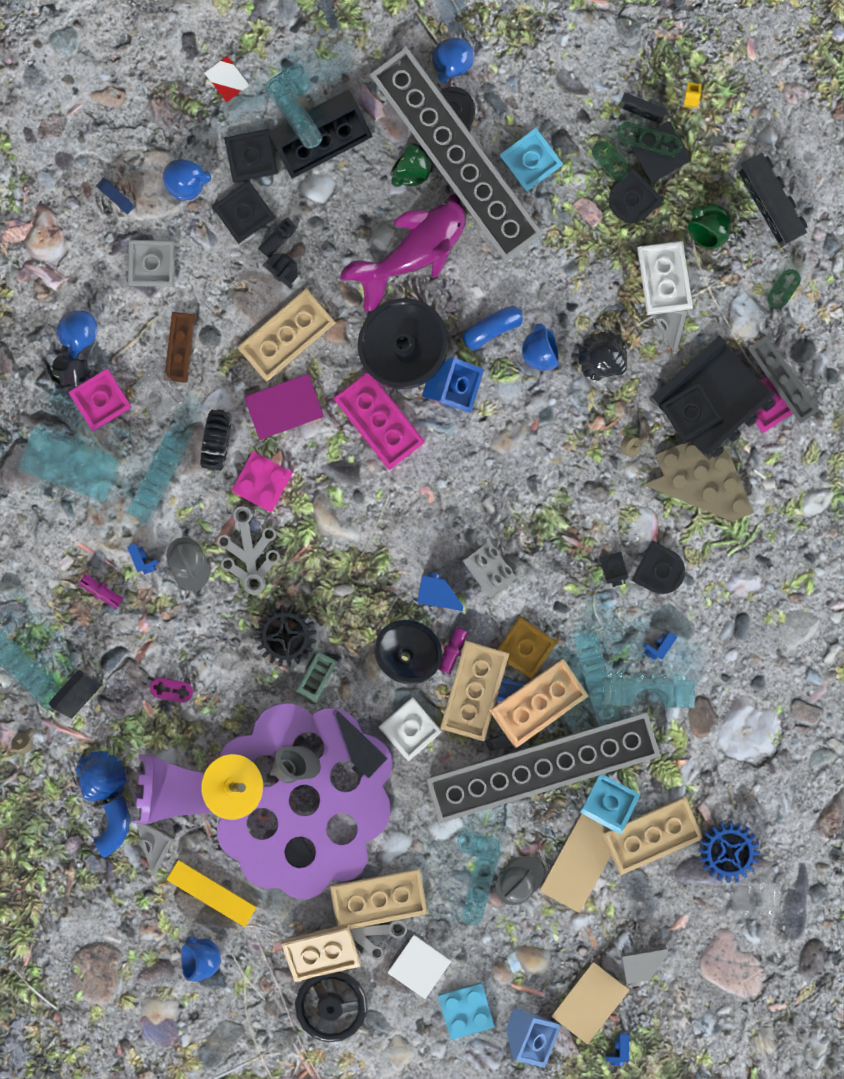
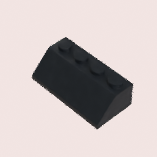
[267,89,373,179]
[736,153,808,248]

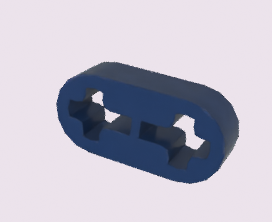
[96,178,135,215]

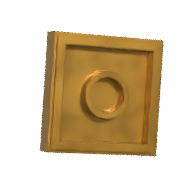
[497,616,558,680]

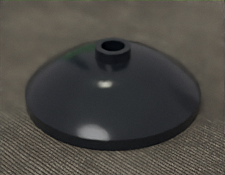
[374,620,442,685]

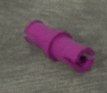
[78,573,124,610]
[438,627,469,675]

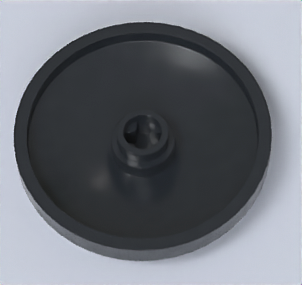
[358,298,449,389]

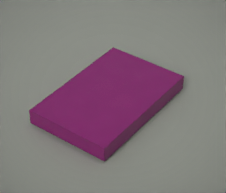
[244,374,324,440]

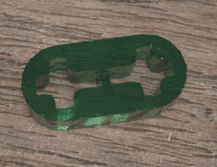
[592,141,629,180]
[766,269,801,309]

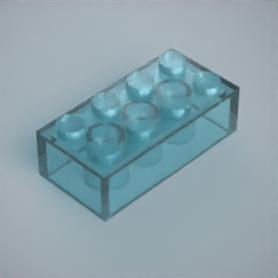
[18,427,122,502]

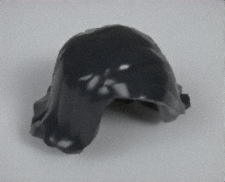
[578,331,627,381]

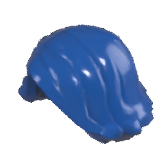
[76,751,127,801]

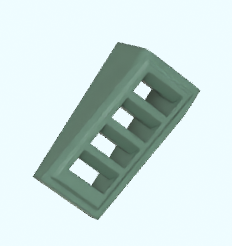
[296,651,338,704]

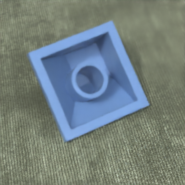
[506,1008,562,1067]

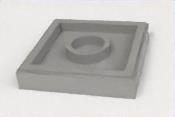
[128,240,175,287]

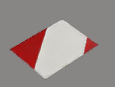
[205,56,249,103]

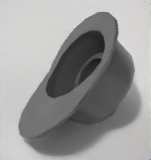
[166,537,210,591]
[270,746,321,783]
[495,856,545,906]

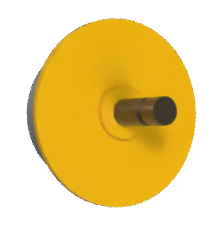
[201,754,263,820]

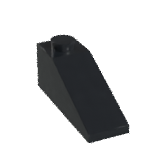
[333,710,388,778]

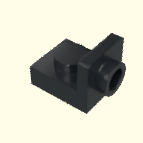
[599,551,630,587]

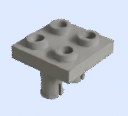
[459,541,516,598]

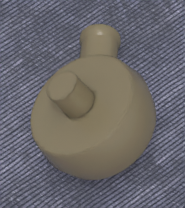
[621,435,647,457]
[11,728,35,754]

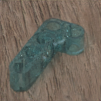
[265,64,322,148]
[457,830,500,926]

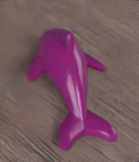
[340,193,466,312]

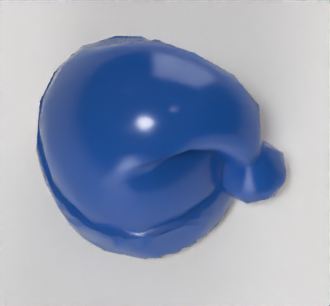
[432,38,474,83]
[162,159,211,201]
[56,310,97,358]
[521,323,559,371]
[181,936,221,982]

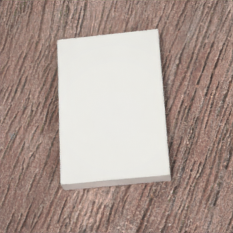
[637,241,693,315]

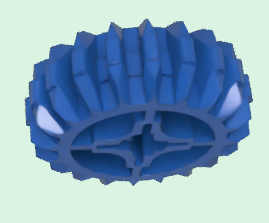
[698,820,760,883]

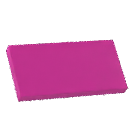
[333,372,425,470]

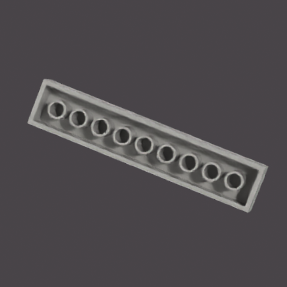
[370,47,544,262]
[426,711,661,823]

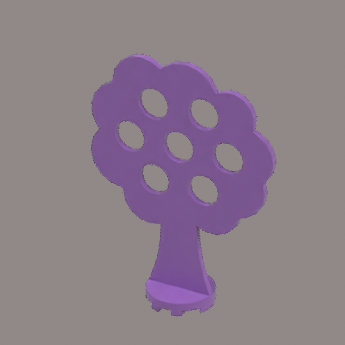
[133,703,392,899]

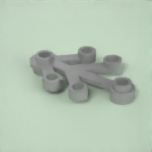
[217,506,280,595]
[319,919,407,960]

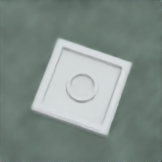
[379,697,443,762]
[388,935,451,999]

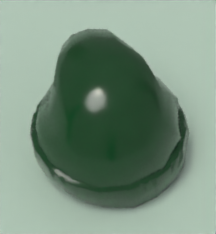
[390,143,431,187]
[687,204,731,250]

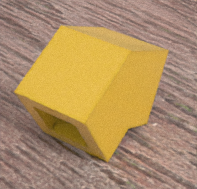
[683,82,702,109]

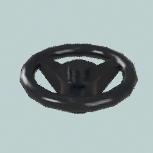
[295,971,368,1043]

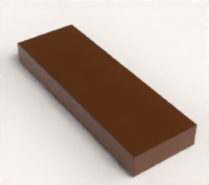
[164,312,195,383]

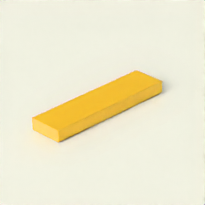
[167,860,257,927]

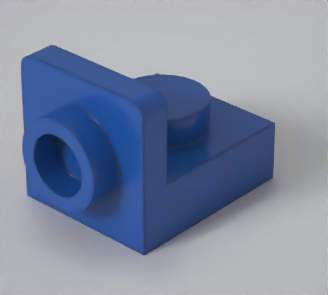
[127,543,160,575]
[642,632,677,660]
[605,1031,629,1066]

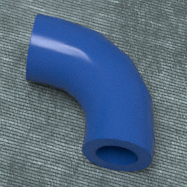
[462,306,523,350]
[93,796,130,858]

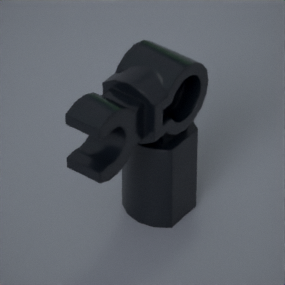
[258,217,298,258]

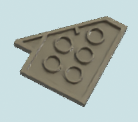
[646,441,754,522]

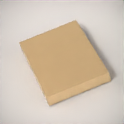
[281,924,361,982]
[551,961,629,1044]

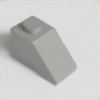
[621,946,668,987]

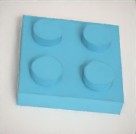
[499,128,563,193]
[580,774,640,835]
[438,982,495,1040]

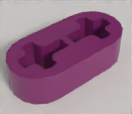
[150,678,194,703]

